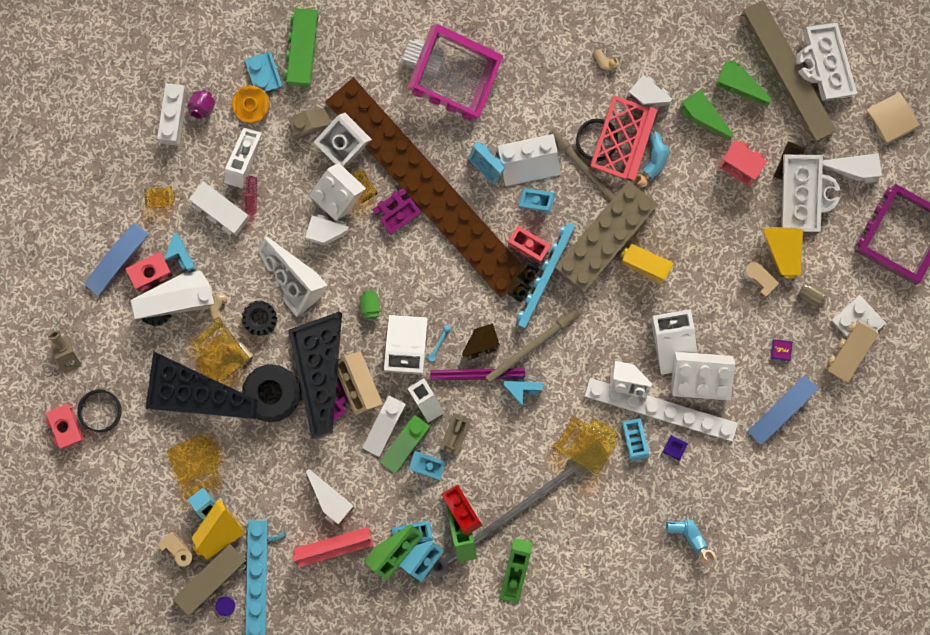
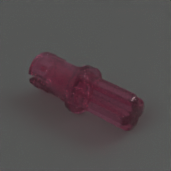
[244,176,259,214]

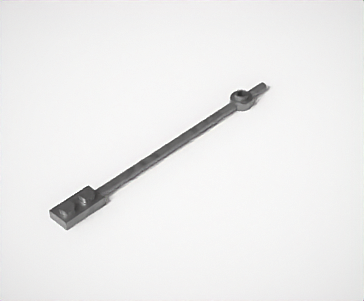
[413,440,609,587]

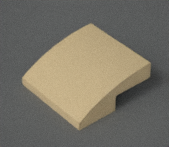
[867,92,920,144]

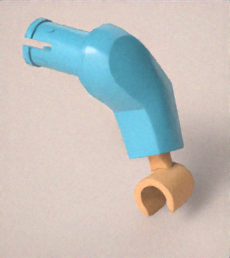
[633,132,669,187]
[665,519,715,563]

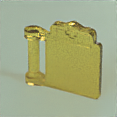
[189,317,249,382]
[552,415,618,474]
[167,435,223,500]

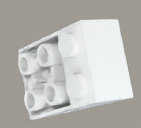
[651,309,697,375]
[384,315,427,375]

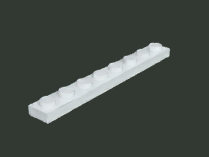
[584,378,738,442]

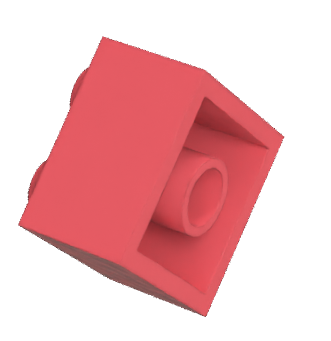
[717,140,767,187]

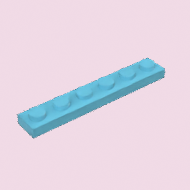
[516,222,575,330]
[246,520,268,635]

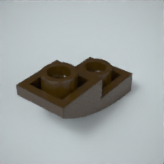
[507,258,540,302]

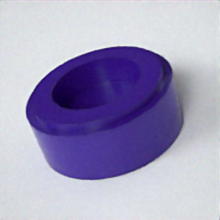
[215,596,236,616]

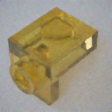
[352,169,378,204]
[144,186,175,208]

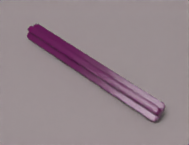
[430,368,526,381]

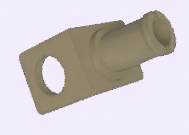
[48,330,81,373]

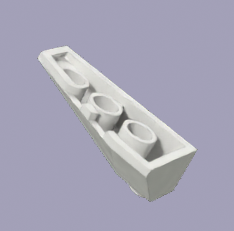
[258,237,328,317]
[130,271,214,320]

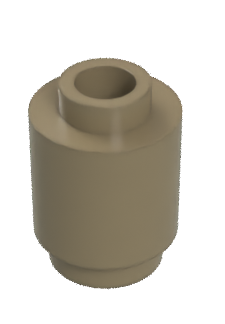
[798,282,828,308]

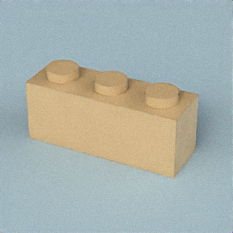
[826,319,879,382]
[337,351,383,416]

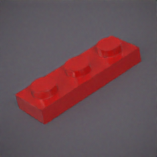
[441,485,482,536]

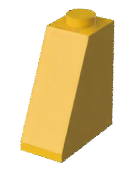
[761,227,803,279]
[620,244,674,285]
[192,499,245,560]

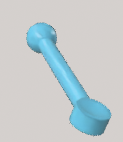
[428,325,451,362]

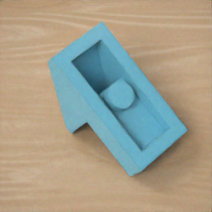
[518,188,556,215]
[164,233,196,272]
[504,381,543,406]
[409,451,446,480]

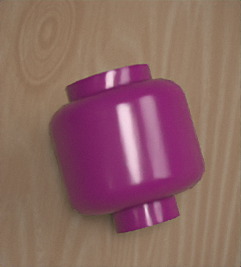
[187,90,215,119]

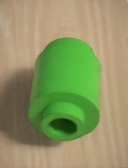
[359,290,381,319]

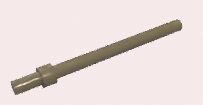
[549,129,615,202]
[485,309,580,383]

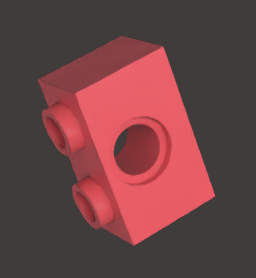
[508,226,551,264]
[126,252,173,292]
[45,404,85,449]

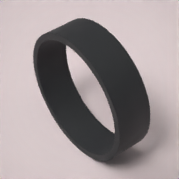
[576,118,618,161]
[77,389,122,432]

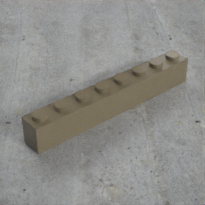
[740,0,836,144]

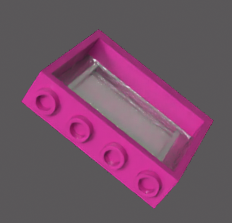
[407,24,503,121]

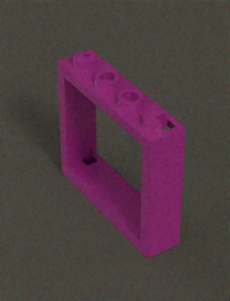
[855,184,930,285]

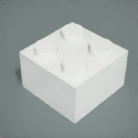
[314,113,372,167]
[309,163,366,221]

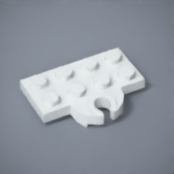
[796,23,857,101]
[781,155,840,232]

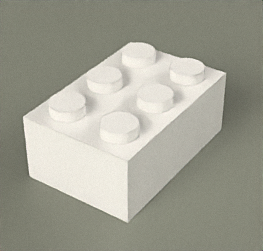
[671,352,735,400]

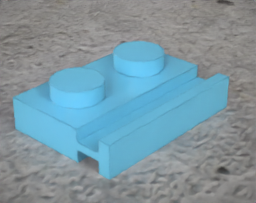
[244,51,283,93]

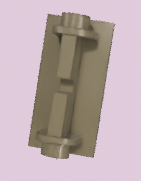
[440,413,471,456]

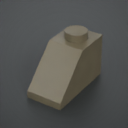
[288,108,331,140]

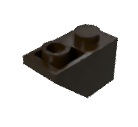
[462,323,500,360]

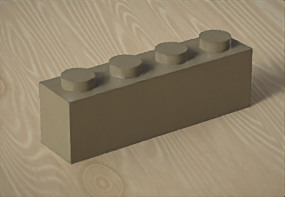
[172,544,247,616]

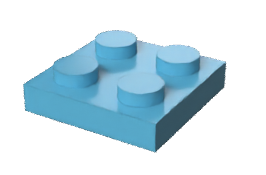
[468,141,505,185]

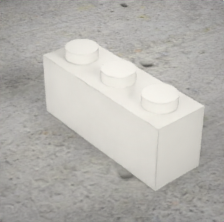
[157,83,188,146]
[189,182,250,236]

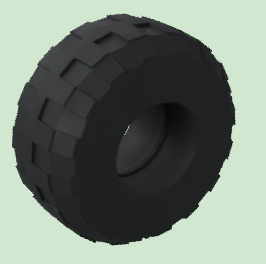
[242,364,300,422]

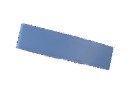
[84,223,149,296]
[748,375,818,445]

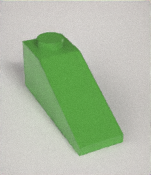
[715,61,772,107]
[680,89,734,141]
[380,415,430,474]
[446,506,477,563]
[364,524,424,580]
[499,538,533,604]

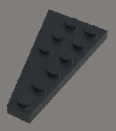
[288,311,342,439]
[145,351,258,419]

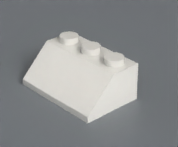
[497,134,561,187]

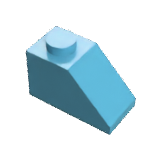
[188,488,216,520]
[399,541,444,582]

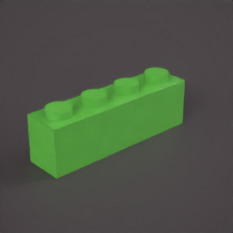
[284,8,319,88]

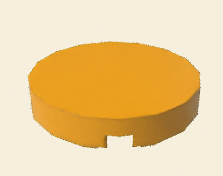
[232,85,270,123]

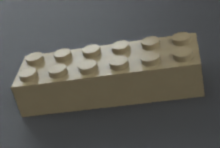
[554,180,658,294]

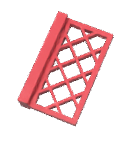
[590,95,658,182]
[292,527,374,567]

